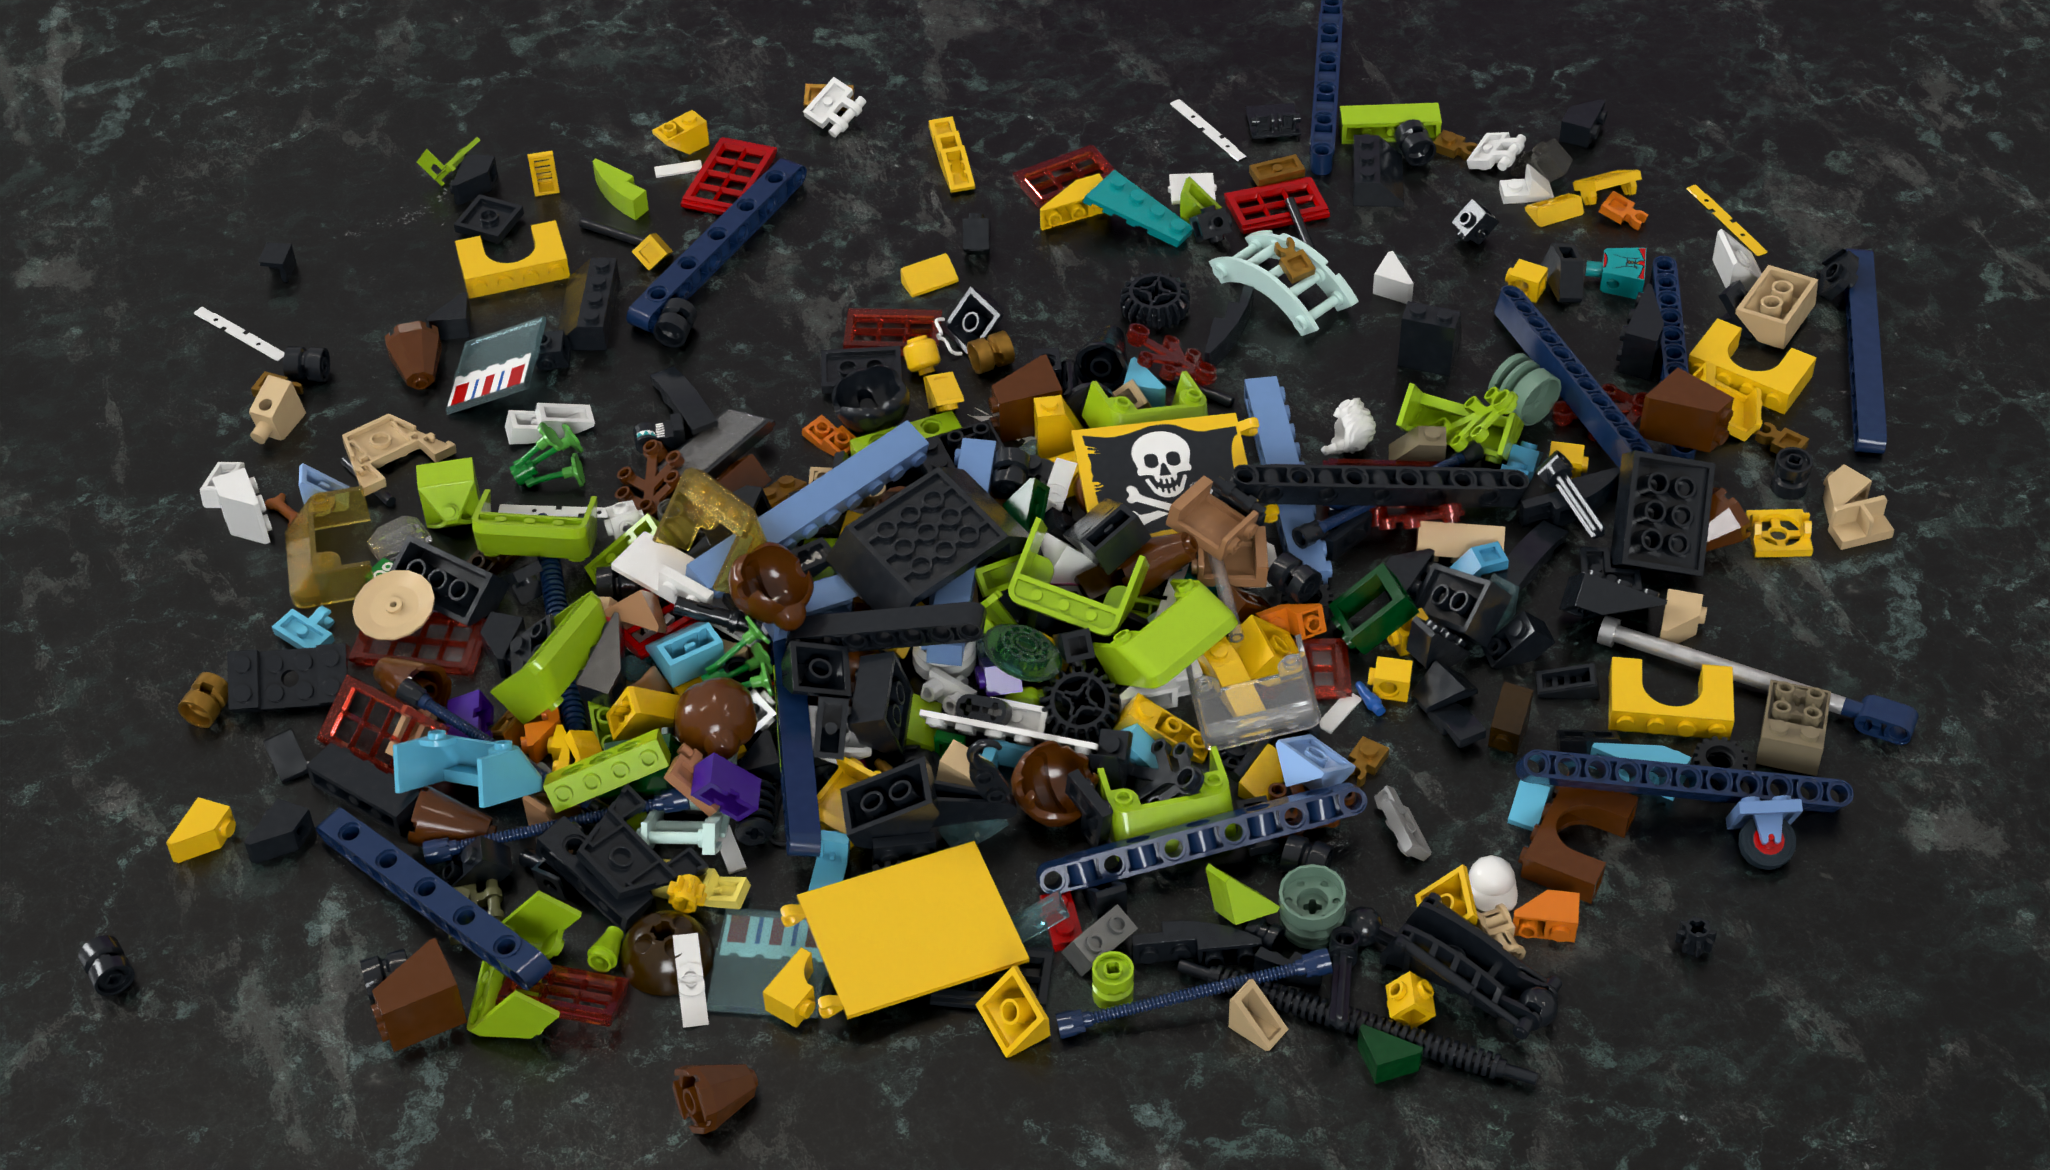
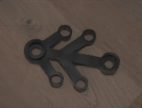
[1126,738,1204,804]

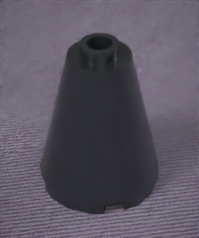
[1074,325,1128,390]

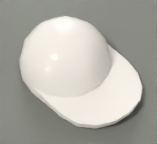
[1468,855,1518,912]

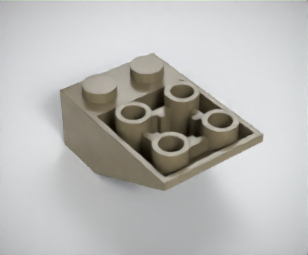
[1755,679,1831,776]

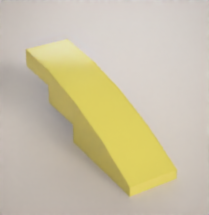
[651,859,751,909]

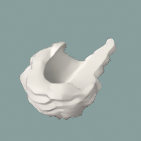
[1320,398,1376,455]

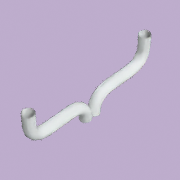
[934,317,963,356]

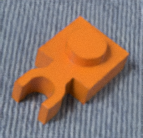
[1599,191,1649,231]

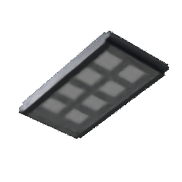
[657,409,776,492]

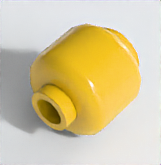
[903,335,941,376]

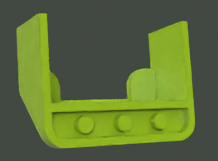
[1082,371,1208,428]
[1396,383,1524,465]
[472,489,597,562]
[1008,517,1150,637]
[1093,579,1238,689]
[490,591,607,725]
[1097,746,1236,862]
[467,891,582,1039]

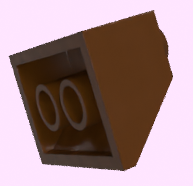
[681,454,771,531]

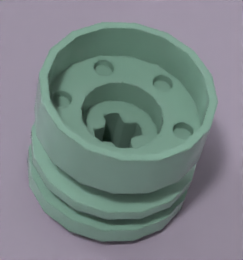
[1488,353,1561,426]
[1279,864,1346,950]

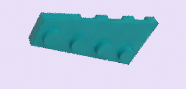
[1083,170,1193,247]

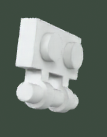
[803,77,866,138]
[1466,132,1526,171]

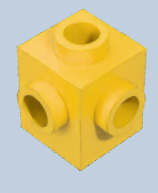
[1386,971,1436,1030]

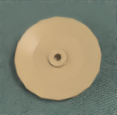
[352,570,435,640]

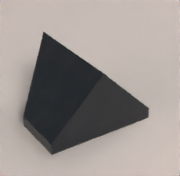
[1411,660,1478,713]

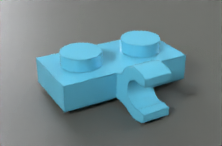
[272,605,335,649]

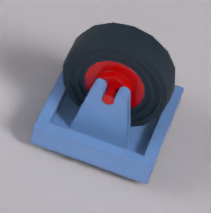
[1726,795,1803,870]

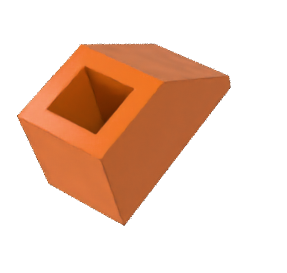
[1513,889,1580,943]

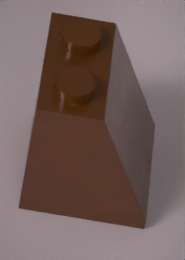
[988,354,1062,443]
[1639,368,1734,453]
[370,938,467,1052]

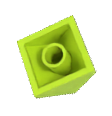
[1206,864,1280,925]

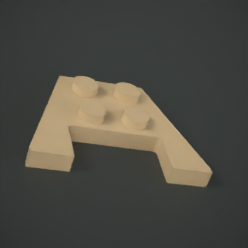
[342,413,456,496]

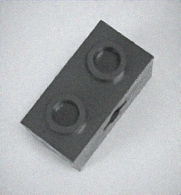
[1061,904,1138,976]

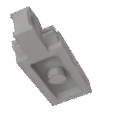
[1374,785,1432,861]

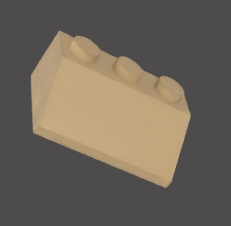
[1735,265,1818,349]
[1416,520,1506,563]

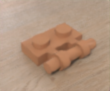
[664,743,720,817]

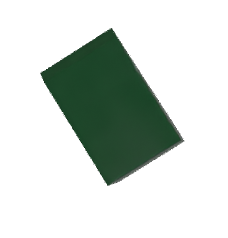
[1002,478,1050,531]
[1358,1024,1423,1084]

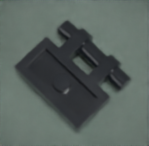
[1212,476,1266,526]

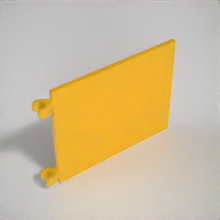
[781,841,1030,1020]

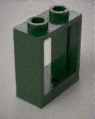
[1328,563,1419,655]

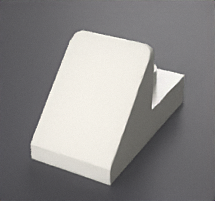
[1499,164,1554,204]

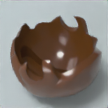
[1011,741,1099,827]

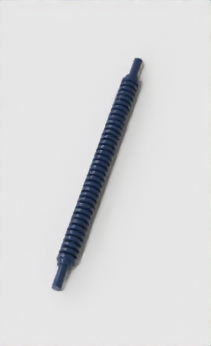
[537,513,587,734]

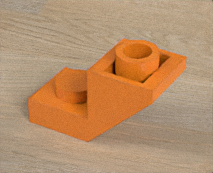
[1255,603,1327,641]
[520,706,562,764]

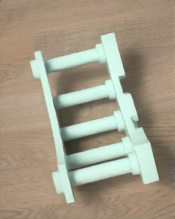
[1209,230,1359,336]
[636,727,738,855]

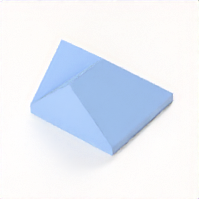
[1276,734,1356,790]

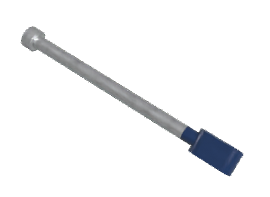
[1597,615,1919,745]

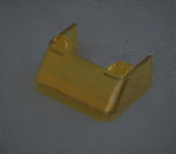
[652,467,768,594]
[285,486,374,608]

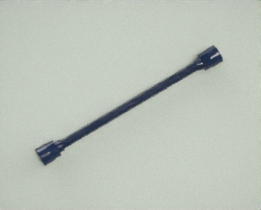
[423,787,690,866]
[1055,948,1333,1039]

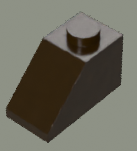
[1488,681,1534,755]

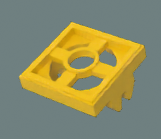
[1573,170,1642,205]
[1746,509,1813,558]

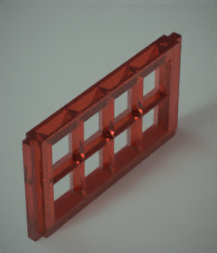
[316,674,450,791]

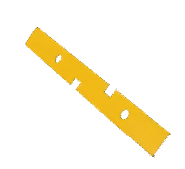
[1686,184,1767,256]

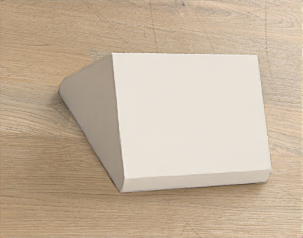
[1712,229,1762,291]
[1043,533,1097,596]

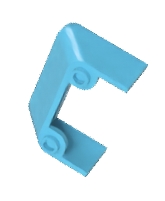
[393,730,543,808]

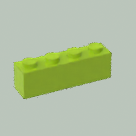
[1339,103,1442,144]

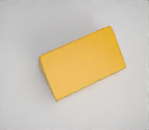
[1525,193,1584,227]
[900,253,959,298]
[1238,744,1285,801]

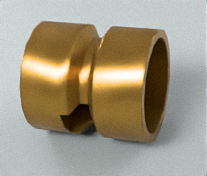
[967,330,1015,374]
[178,672,228,728]

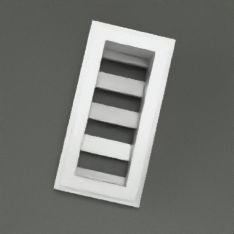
[200,462,245,508]

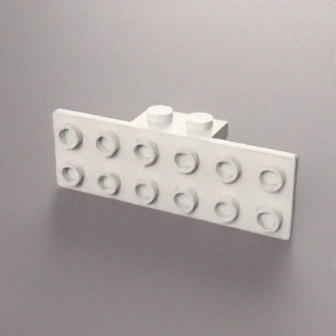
[611,532,768,647]
[919,696,1099,758]

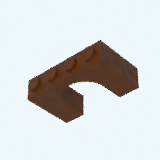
[1518,772,1639,904]

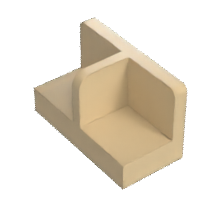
[1828,495,1894,550]

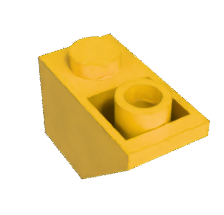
[652,110,709,155]

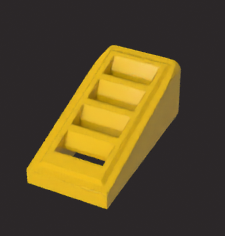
[527,151,560,197]

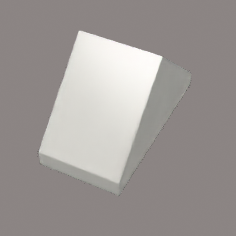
[1373,251,1414,304]

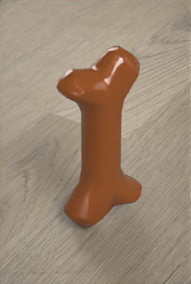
[265,493,309,530]

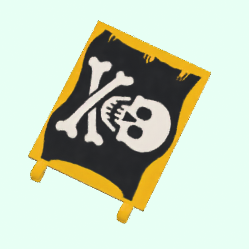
[1071,413,1280,537]

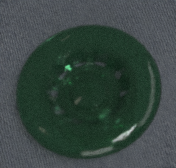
[983,624,1062,682]

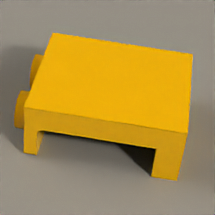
[1693,361,1763,442]
[817,756,882,850]

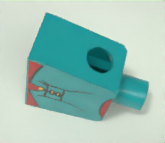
[1585,248,1647,299]

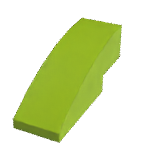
[593,158,649,220]

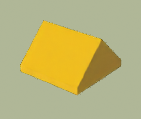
[1415,864,1478,927]
[975,965,1051,1058]

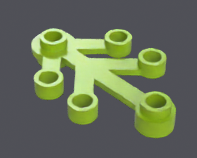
[1433,387,1518,453]

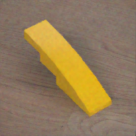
[928,116,975,193]

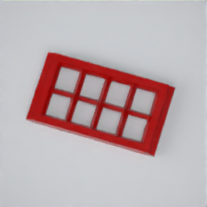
[681,137,777,215]

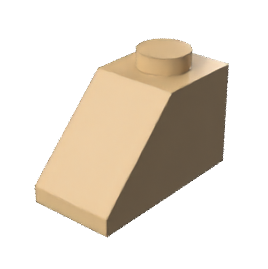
[1823,464,1872,524]
[1660,589,1707,644]

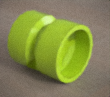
[1092,951,1134,1010]

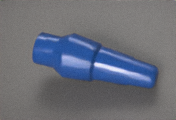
[1355,681,1386,716]

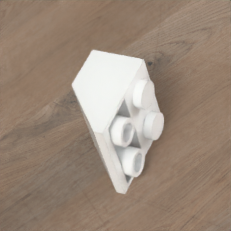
[212,468,272,544]

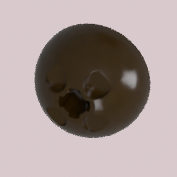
[620,910,715,996]

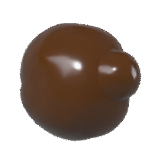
[728,542,814,631]
[674,677,758,760]

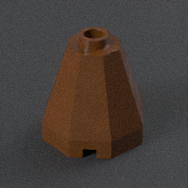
[385,321,442,390]
[1706,487,1751,551]
[672,1064,758,1134]

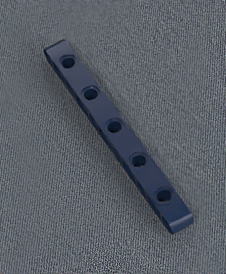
[1309,0,1343,175]
[626,158,807,333]
[1036,782,1368,895]
[315,807,553,991]

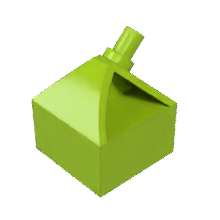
[416,457,481,529]

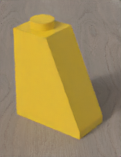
[1034,395,1084,459]
[606,686,681,741]

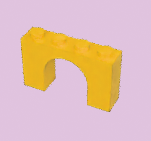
[455,220,570,299]
[1688,318,1816,415]
[1608,657,1734,740]

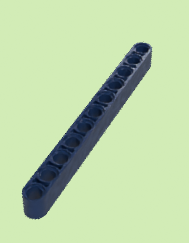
[1844,248,1887,454]
[1650,255,1696,460]
[1494,285,1653,468]
[769,635,821,857]
[1516,749,1854,813]

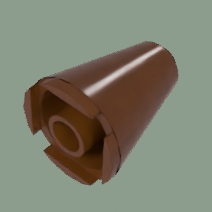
[1117,532,1198,597]
[373,656,452,711]
[408,786,497,847]

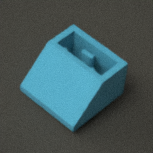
[645,622,725,688]

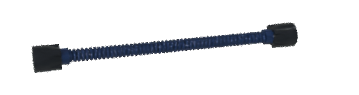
[1292,440,1484,549]
[395,678,611,824]

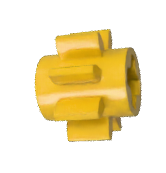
[667,874,707,913]

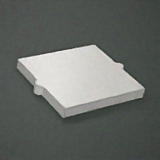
[1168,173,1217,205]

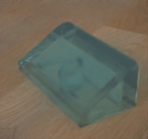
[1011,890,1070,943]

